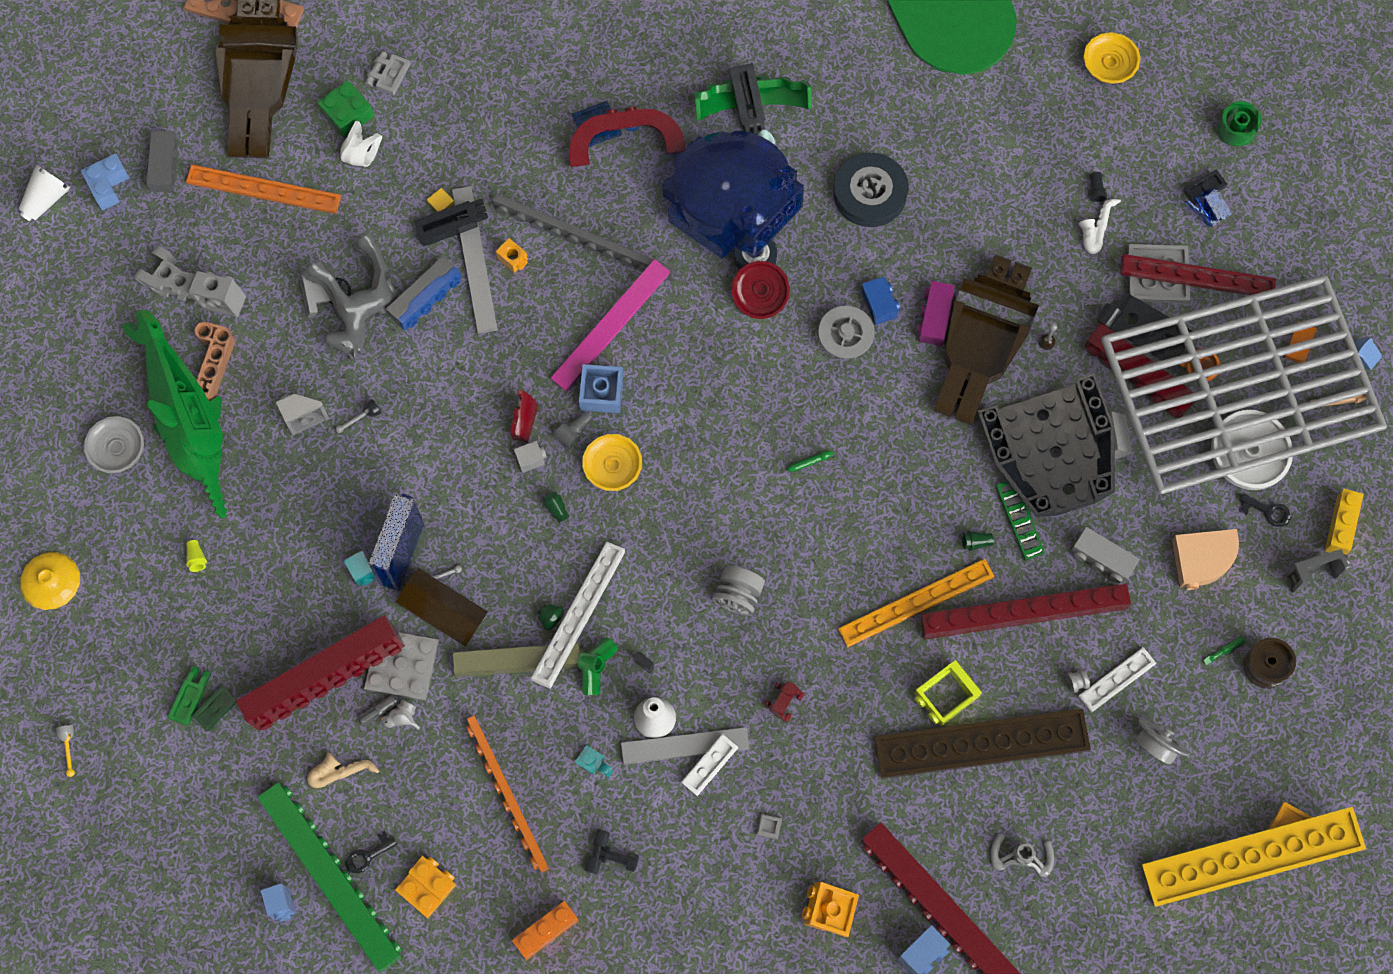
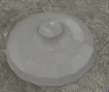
[84,416,144,473]

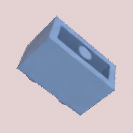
[261,883,296,922]

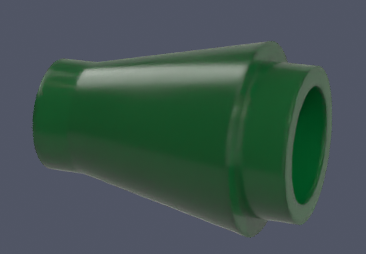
[542,491,570,523]
[962,531,994,551]

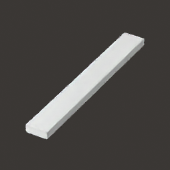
[531,541,625,689]

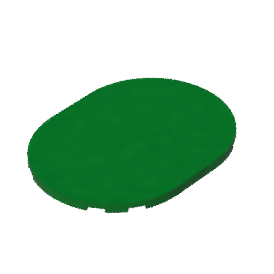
[887,0,1017,75]

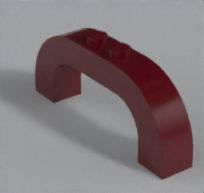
[569,106,686,168]

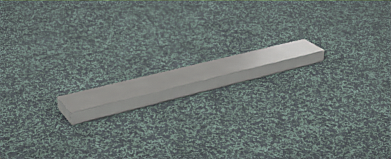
[452,186,498,334]

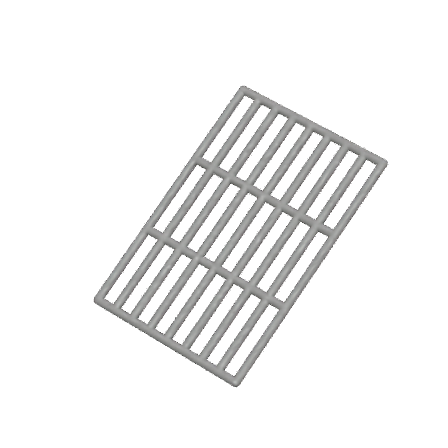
[1101,275,1387,494]

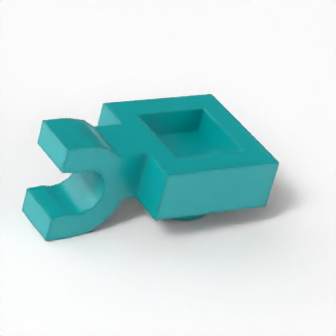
[575,745,613,778]

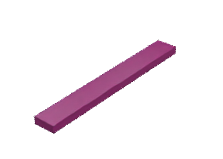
[551,259,670,392]

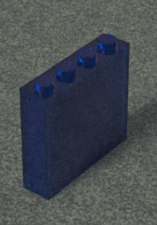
[368,494,424,591]

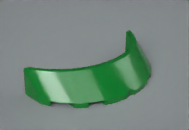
[693,76,812,121]

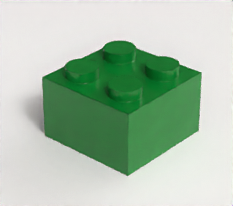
[317,80,374,138]

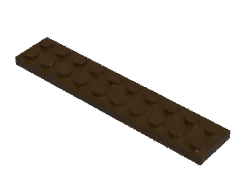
[875,709,1091,779]

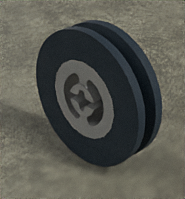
[833,153,909,227]

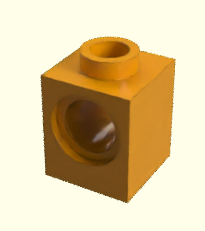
[496,238,528,273]

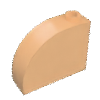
[1172,529,1239,590]

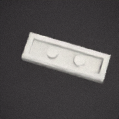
[681,734,739,796]

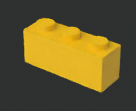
[1325,488,1364,555]

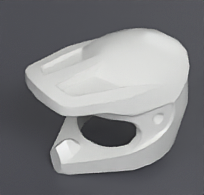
[340,121,382,167]

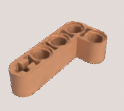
[194,322,235,402]

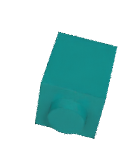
[344,551,376,586]

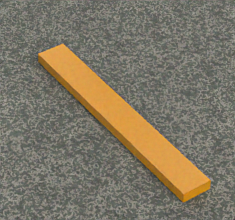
[838,559,995,648]

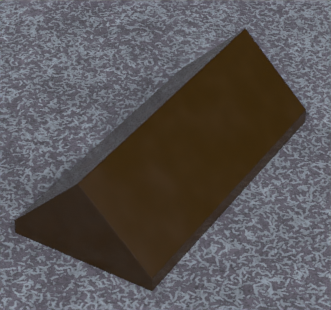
[395,568,488,647]

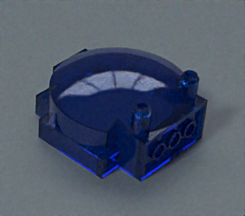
[662,130,804,259]

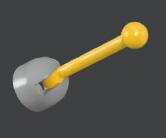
[56,725,75,777]

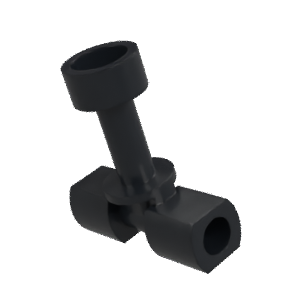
[585,829,639,875]

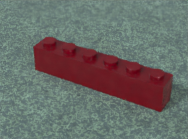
[1084,323,1195,418]

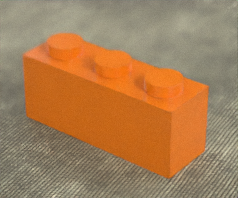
[512,900,579,961]

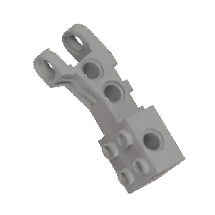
[134,245,246,317]

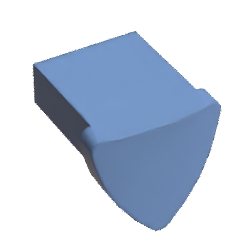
[1354,337,1382,370]

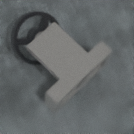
[299,275,351,318]

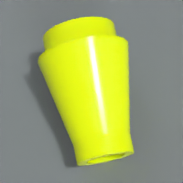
[186,540,207,572]

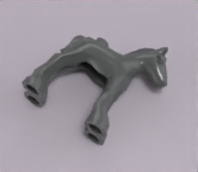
[302,232,398,359]

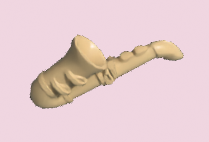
[307,752,380,789]

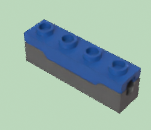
[386,256,461,330]

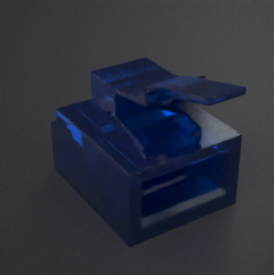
[1185,188,1232,227]

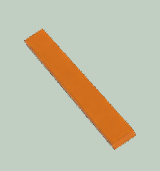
[186,164,341,214]

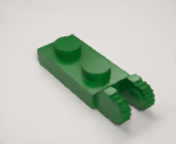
[168,666,211,727]

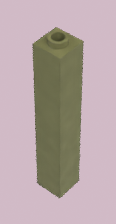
[453,643,584,677]

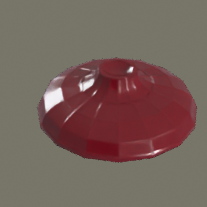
[731,261,790,319]

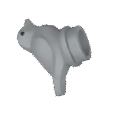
[381,700,421,730]

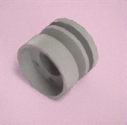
[713,565,765,616]

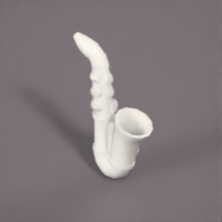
[1078,199,1121,254]

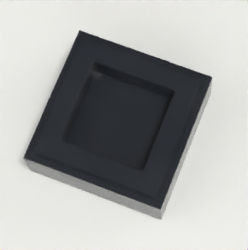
[633,651,654,674]

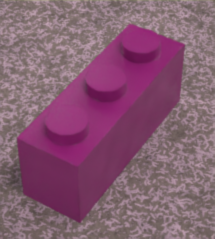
[916,281,955,346]

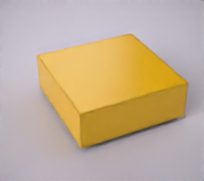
[427,188,455,212]

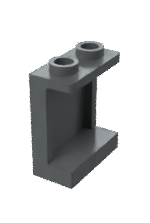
[1285,549,1350,593]

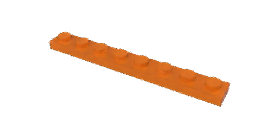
[466,715,549,873]

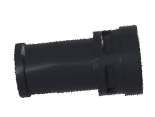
[1089,172,1107,202]

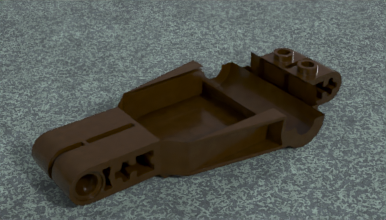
[216,0,298,158]
[934,254,1039,426]

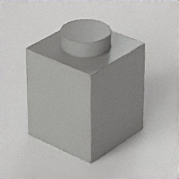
[514,441,547,473]

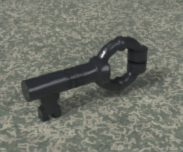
[1240,494,1292,527]
[345,831,398,874]

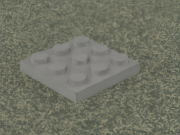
[1128,244,1190,304]
[364,633,439,701]

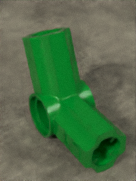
[577,638,618,696]

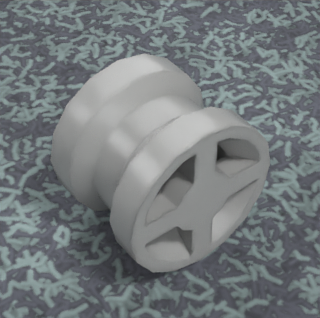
[1066,668,1090,693]

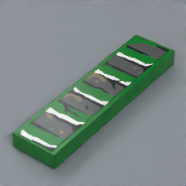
[996,481,1045,561]

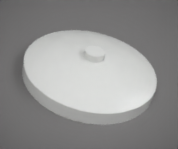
[1211,410,1293,490]

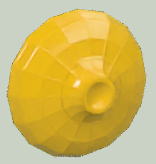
[1084,32,1141,84]
[583,434,642,491]
[20,552,80,610]

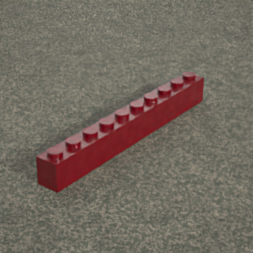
[920,583,1131,640]
[861,822,1021,974]

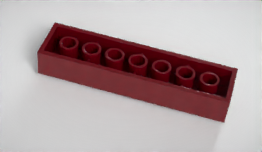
[236,615,405,730]

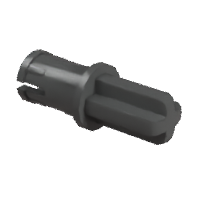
[358,694,398,727]

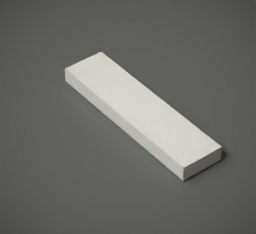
[1078,647,1156,713]

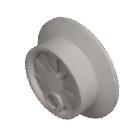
[819,306,875,359]
[1136,718,1190,764]

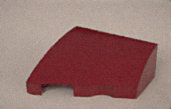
[510,390,539,443]

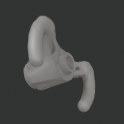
[990,833,1054,877]

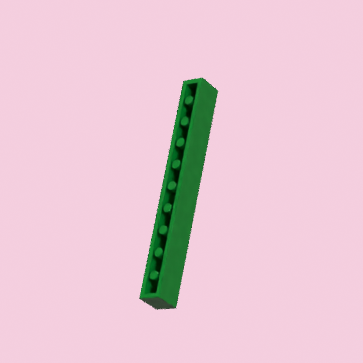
[257,782,402,973]

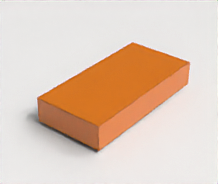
[1284,321,1317,363]

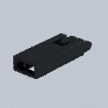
[728,63,766,138]
[414,199,488,246]

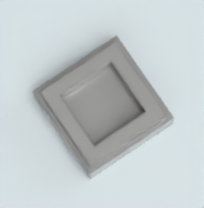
[757,814,782,840]

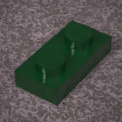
[192,686,237,731]

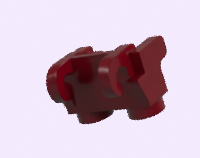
[764,682,805,723]

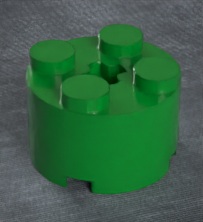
[1218,101,1262,147]

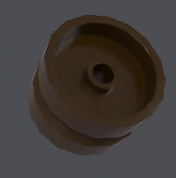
[1243,637,1296,689]

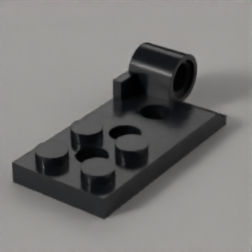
[1096,292,1193,367]

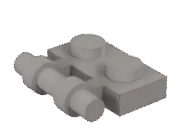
[365,51,411,96]

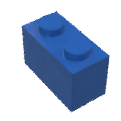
[861,277,900,325]

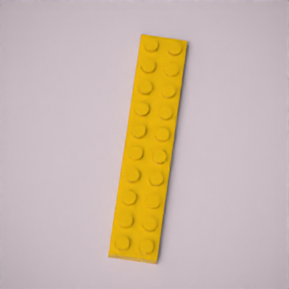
[1141,807,1366,907]

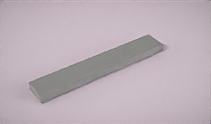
[621,727,749,765]

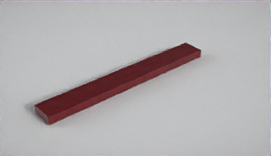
[1120,254,1276,298]

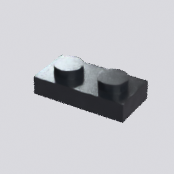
[1183,169,1228,206]

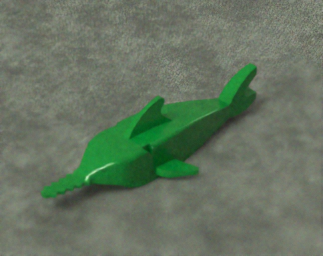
[122,310,228,519]

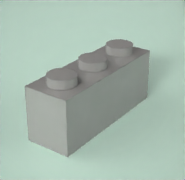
[1071,527,1140,584]

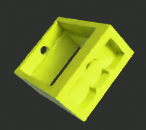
[915,660,982,726]

